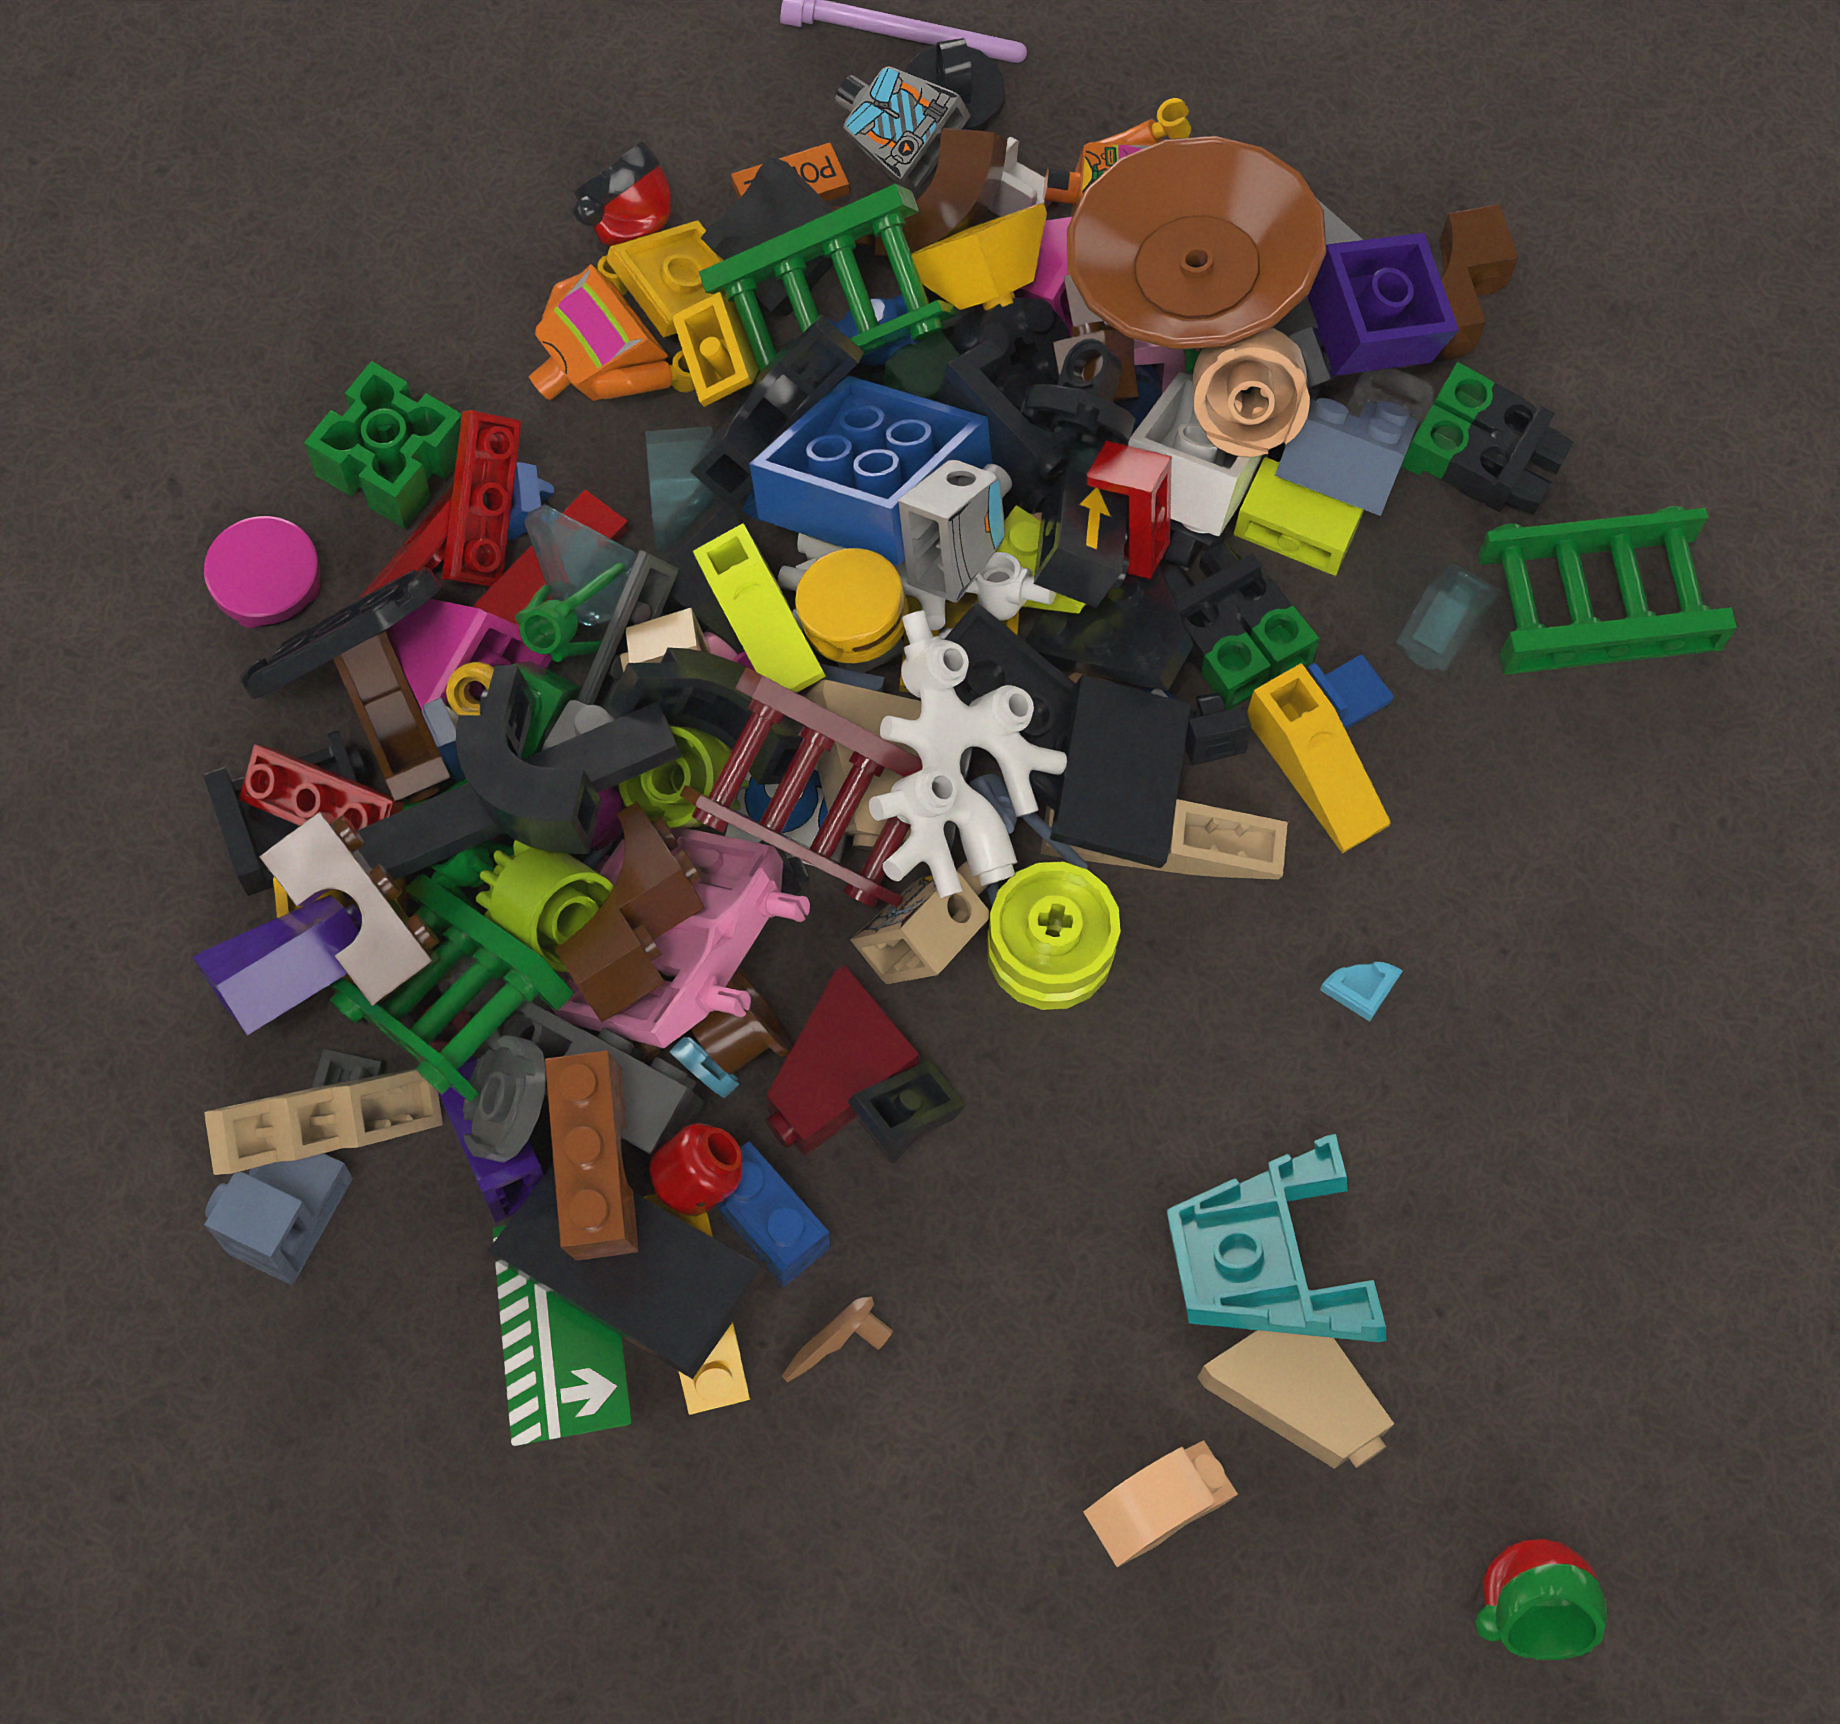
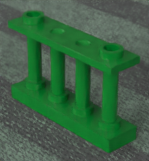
[699,184,957,393]
[1477,506,1737,675]
[329,873,574,1102]

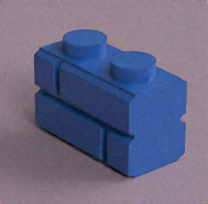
[714,1141,830,1287]

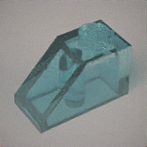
[645,426,719,555]
[524,504,638,626]
[1396,563,1501,672]

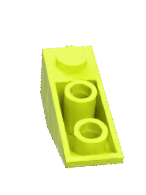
[693,523,826,693]

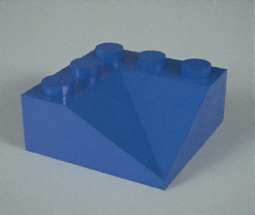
[749,376,992,566]

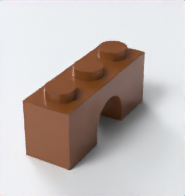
[545,1050,639,1261]

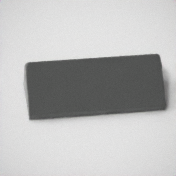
[577,550,679,715]

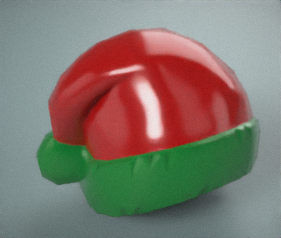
[1475,1539,1607,1660]

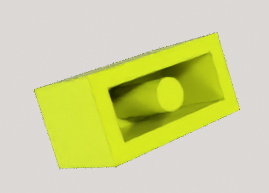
[1233,457,1364,576]

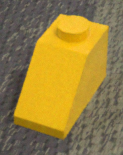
[672,292,759,407]

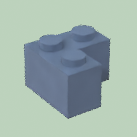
[1275,398,1419,516]
[204,1153,353,1286]

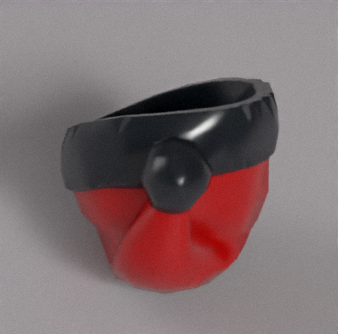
[573,141,671,247]

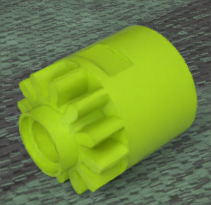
[618,726,749,828]
[476,840,614,972]

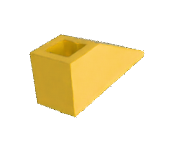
[1247,663,1391,854]

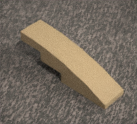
[1041,799,1288,879]
[204,1068,443,1175]

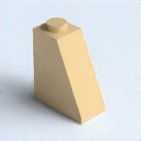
[800,680,922,851]
[1197,1330,1394,1469]

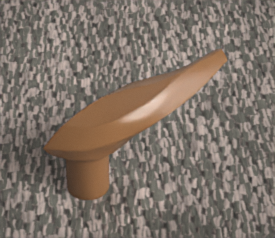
[782,1296,893,1382]

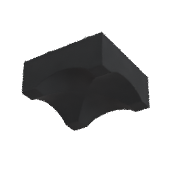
[701,156,834,316]

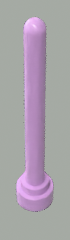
[780,0,1027,63]

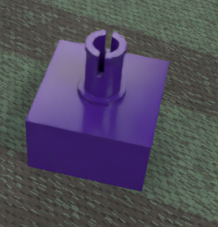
[1307,233,1459,376]

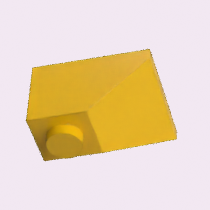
[911,203,1047,310]

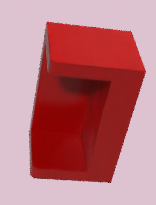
[1087,441,1172,579]

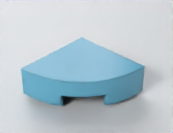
[1320,962,1403,1022]
[670,1036,739,1098]

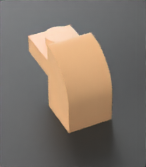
[1083,1440,1238,1567]

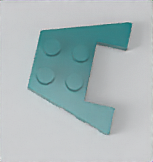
[1167,1134,1387,1342]

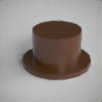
[691,966,793,1075]

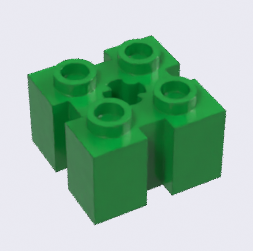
[304,361,462,529]

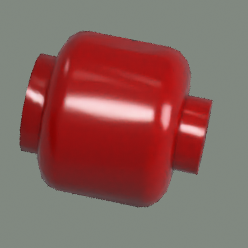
[650,1123,743,1217]

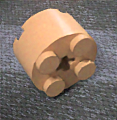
[1193,328,1310,457]

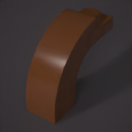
[830,128,1008,260]

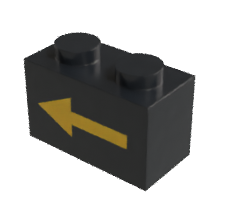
[1033,466,1129,608]

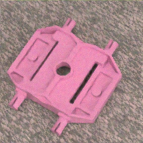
[551,828,810,1048]

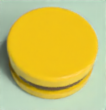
[795,548,909,664]

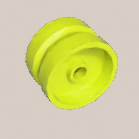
[986,862,1121,1010]

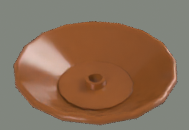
[1067,136,1327,350]

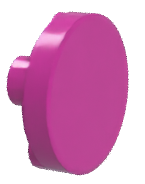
[204,516,321,628]

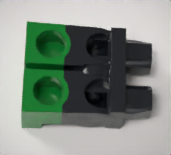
[1401,362,1574,514]
[1165,541,1319,711]

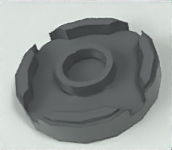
[463,1035,546,1163]

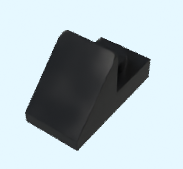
[848,1060,966,1164]

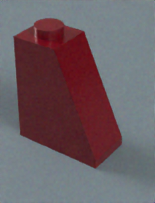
[765,964,919,1156]

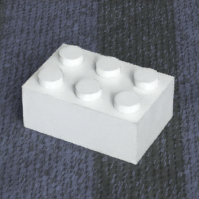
[1128,371,1270,536]

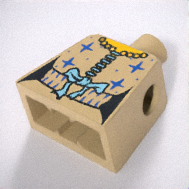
[850,861,991,984]

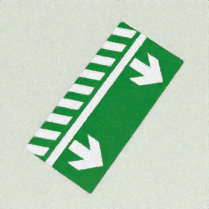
[492,1225,632,1446]

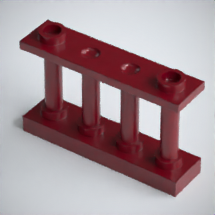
[680,667,923,908]

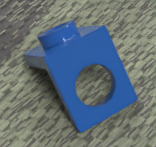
[1307,655,1394,730]

